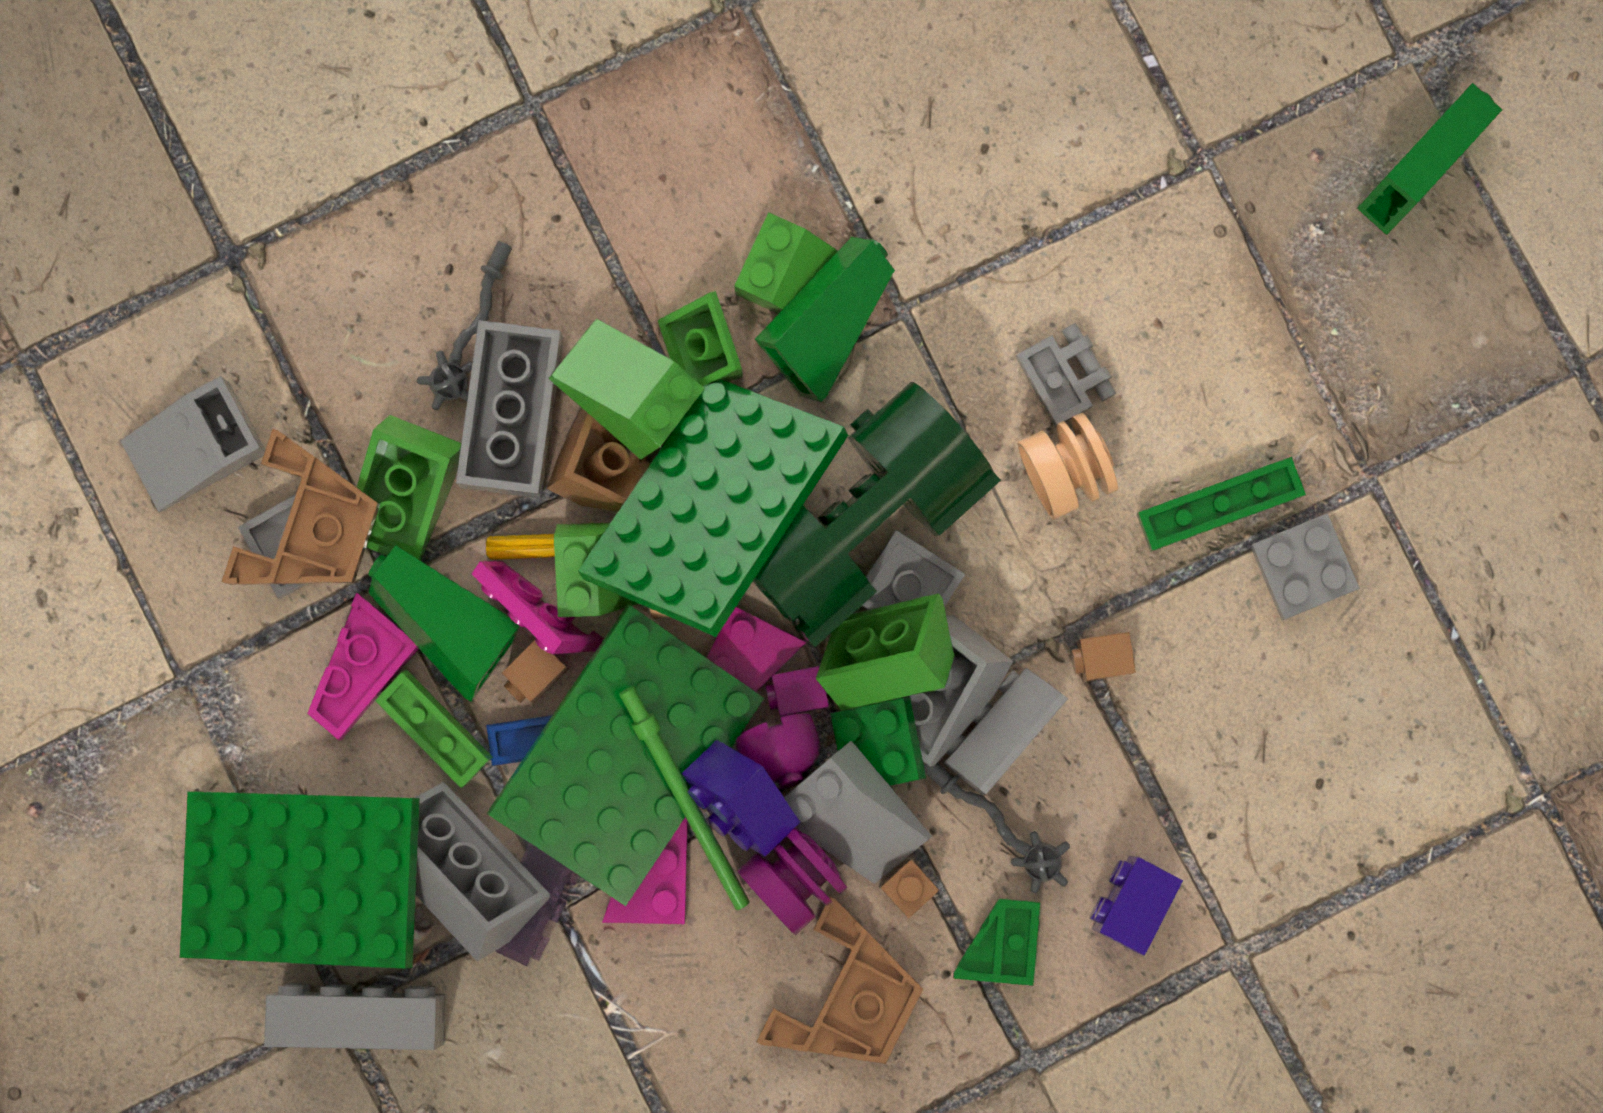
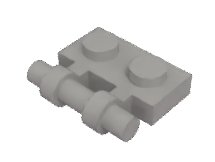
[1016,323,1116,427]

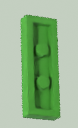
[375,670,493,788]

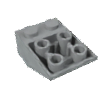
[121,376,266,513]

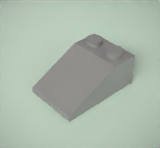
[880,615,1013,766]
[784,741,932,884]

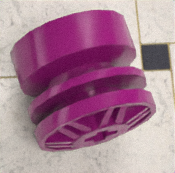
[737,828,848,936]

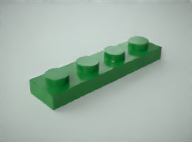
[1137,457,1306,552]

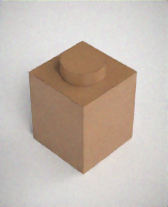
[1071,632,1136,682]
[502,640,569,704]
[879,859,939,919]

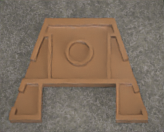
[221,429,380,585]
[756,896,923,1064]

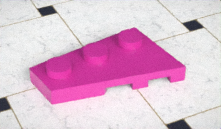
[472,561,604,654]
[307,592,419,741]
[706,607,806,692]
[602,817,688,924]

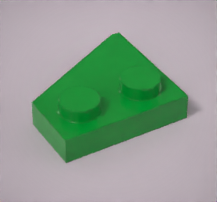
[953,898,1040,986]

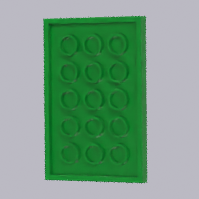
[578,380,849,637]
[486,605,764,906]
[179,791,420,969]

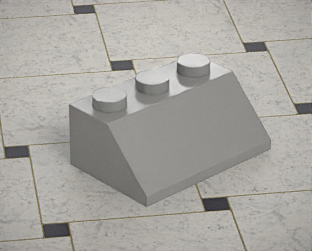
[944,668,1068,795]

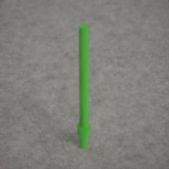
[619,686,750,910]

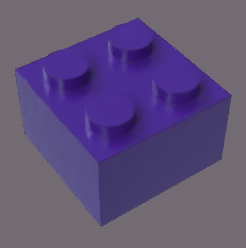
[681,740,800,857]
[1090,856,1183,956]

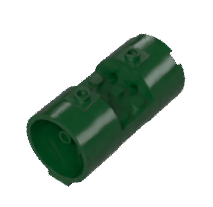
[753,382,1001,647]

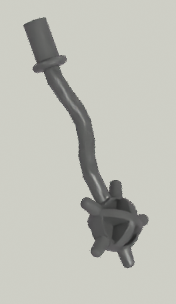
[417,241,512,410]
[924,762,1070,893]

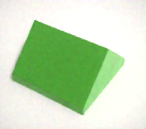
[657,291,743,386]

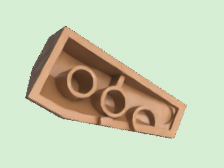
[546,408,650,511]

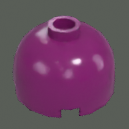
[735,713,820,789]

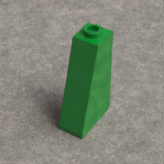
[1357,83,1503,235]
[754,237,895,402]
[368,545,520,702]

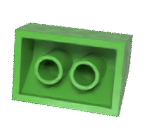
[816,593,954,710]

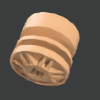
[1017,413,1118,520]

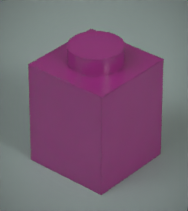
[766,666,829,717]

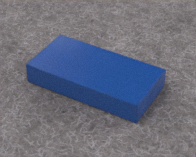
[486,715,552,766]

